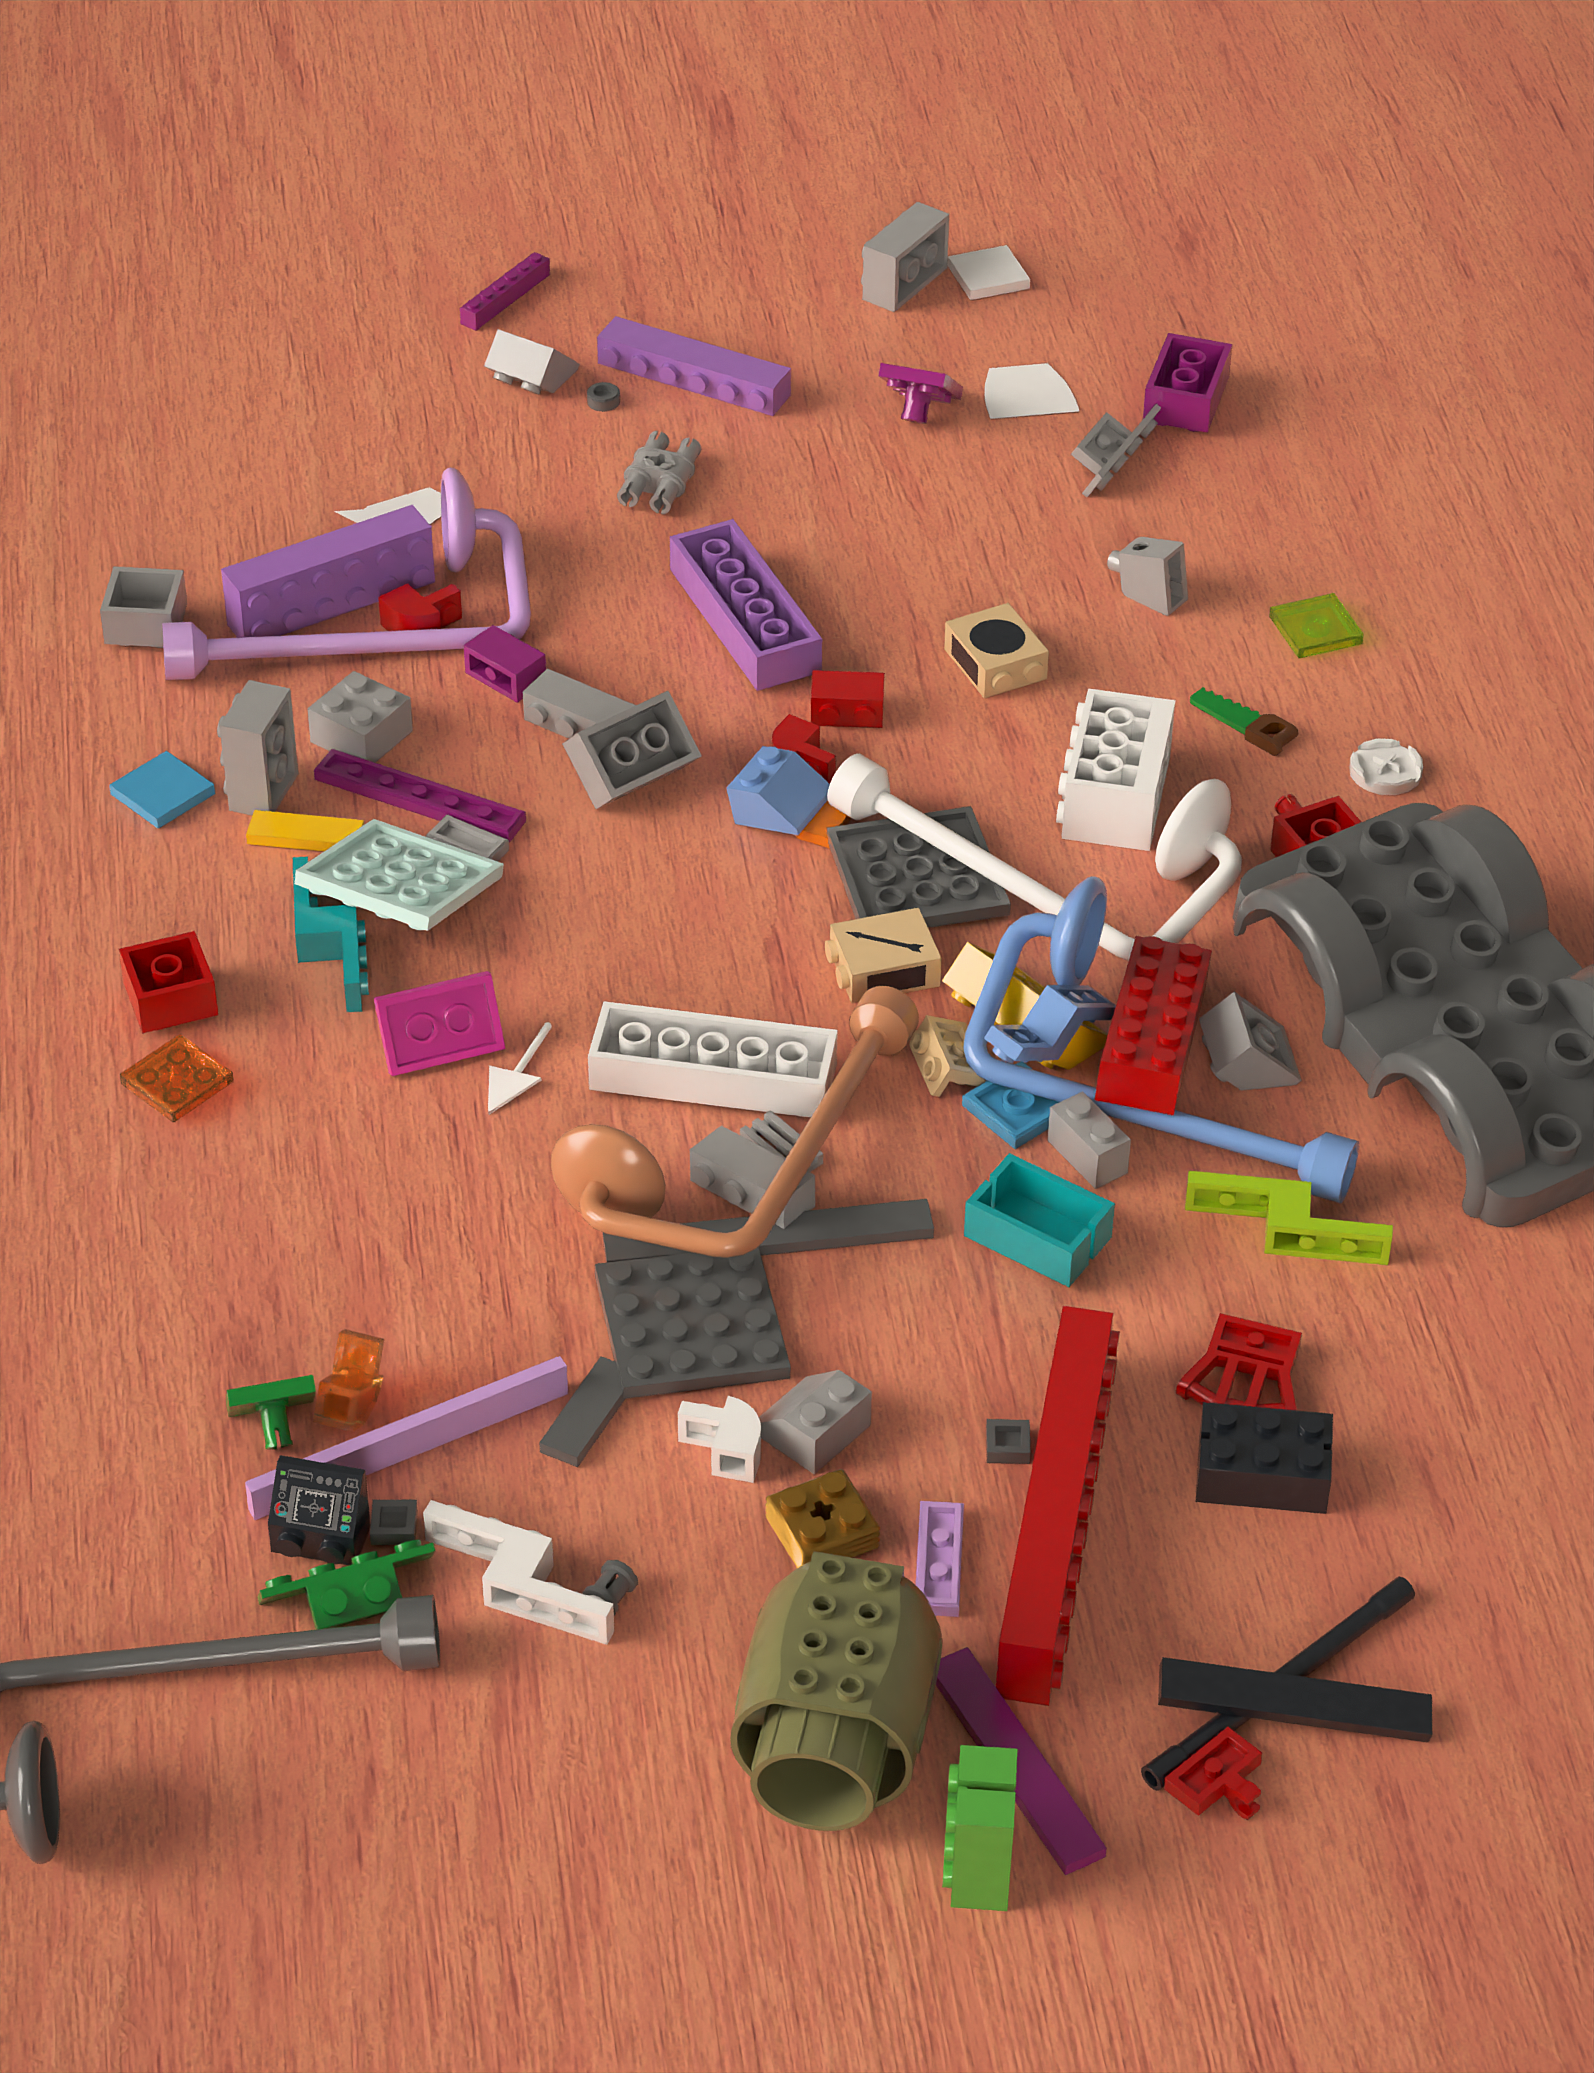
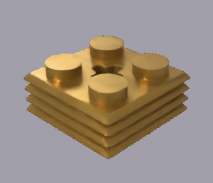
[765,1469,880,1568]

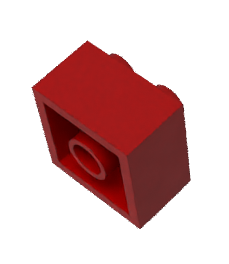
[119,931,219,1034]

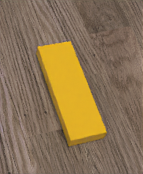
[246,810,364,851]

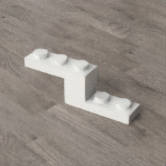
[423,1500,614,1645]

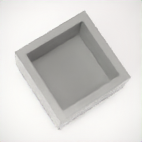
[100,566,187,648]
[307,671,413,763]

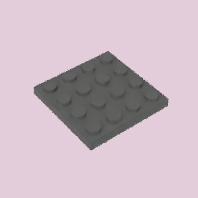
[827,806,1011,928]
[595,1247,791,1399]

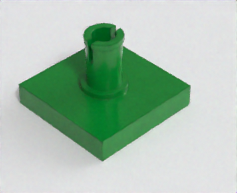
[226,1375,316,1450]

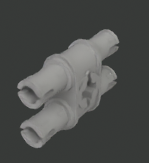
[617,431,702,514]

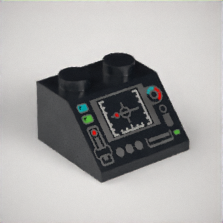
[268,1455,371,1565]

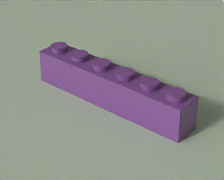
[597,316,791,416]

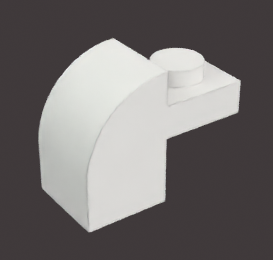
[678,1396,761,1483]

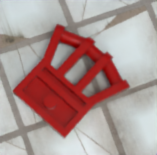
[1176,1313,1302,1410]

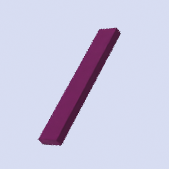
[314,749,526,843]
[936,1647,1107,1875]

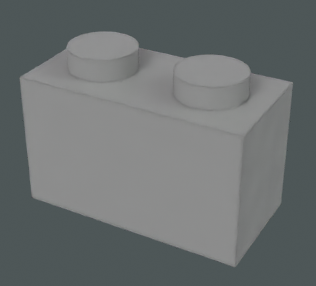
[1048,1091,1131,1189]

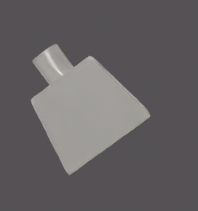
[1107,537,1188,616]

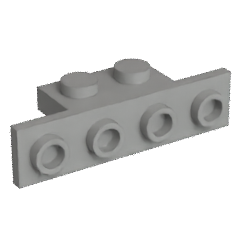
[1071,404,1161,497]

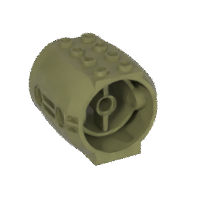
[730,1551,943,1831]

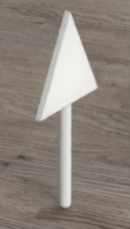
[488,1022,552,1115]

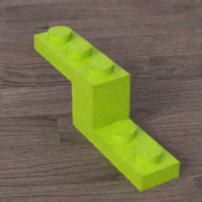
[1185,1171,1393,1265]

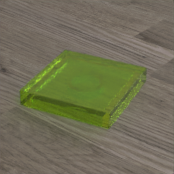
[1269,593,1364,659]

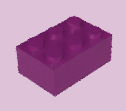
[1143,333,1232,433]

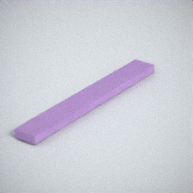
[245,1356,568,1520]

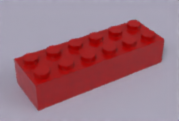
[1095,936,1212,1116]

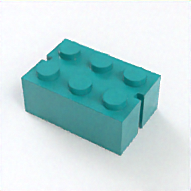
[964,1153,1115,1287]

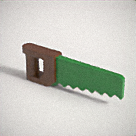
[1190,687,1299,756]

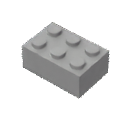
[861,202,949,312]
[217,680,299,815]
[562,691,702,809]

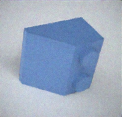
[726,746,830,835]

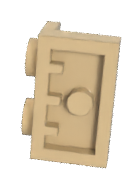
[909,1015,987,1097]

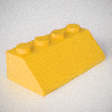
[942,942,1108,1070]

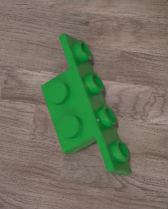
[257,1539,435,1630]

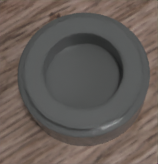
[587,382,620,412]

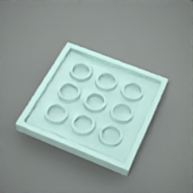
[295,819,504,931]

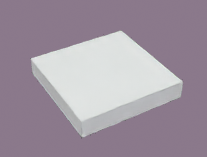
[947,245,1030,300]

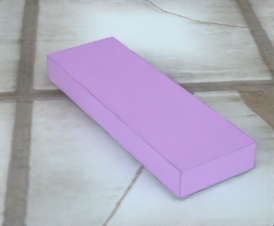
[916,1501,964,1617]

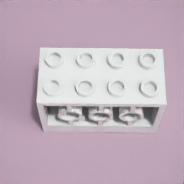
[1056,689,1176,851]

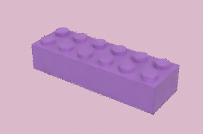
[221,504,435,638]
[670,519,822,691]

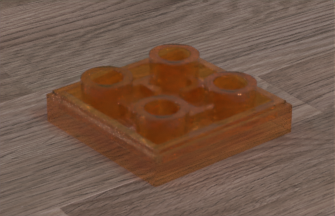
[120,1034,234,1123]

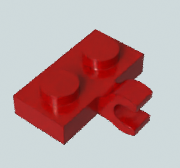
[1164,1727,1262,1820]

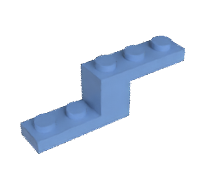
[984,985,1116,1063]

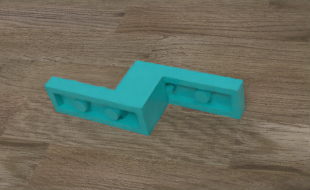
[292,856,369,1012]

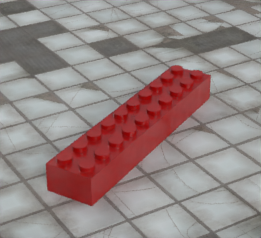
[996,1306,1120,1706]

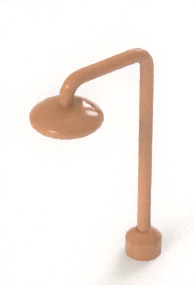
[551,986,919,1258]

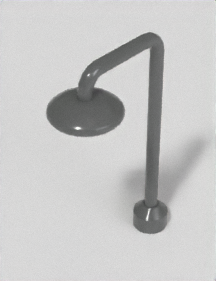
[0,1595,440,1864]

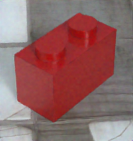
[811,670,885,728]

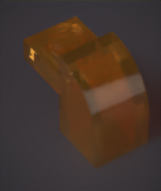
[313,1329,384,1432]

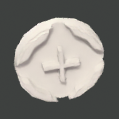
[1349,738,1423,795]

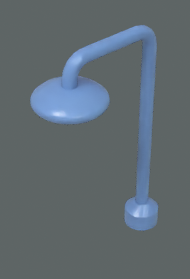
[963,876,1359,1203]

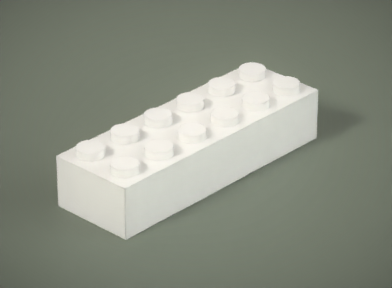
[588,1001,838,1118]

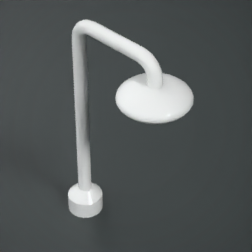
[827,754,1242,961]

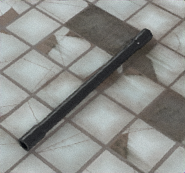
[1141,1576,1415,1791]

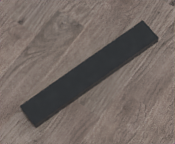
[1158,1657,1432,1743]

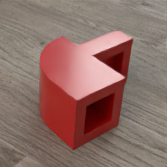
[378,584,462,631]
[772,714,836,784]

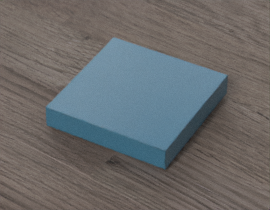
[109,751,215,829]
[962,1061,1059,1149]

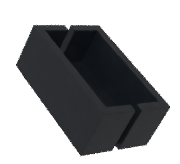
[1195,1402,1333,1514]

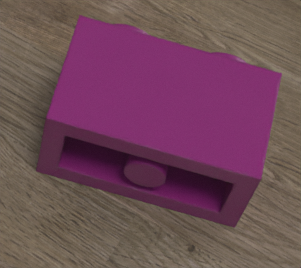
[464,625,546,703]

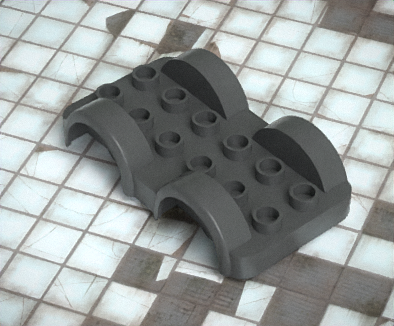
[1232,803,1594,1227]

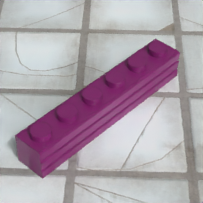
[459,252,550,331]

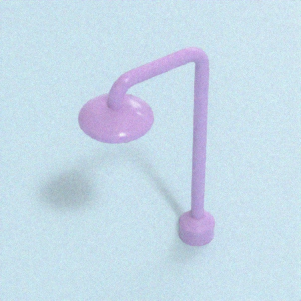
[162,467,531,680]

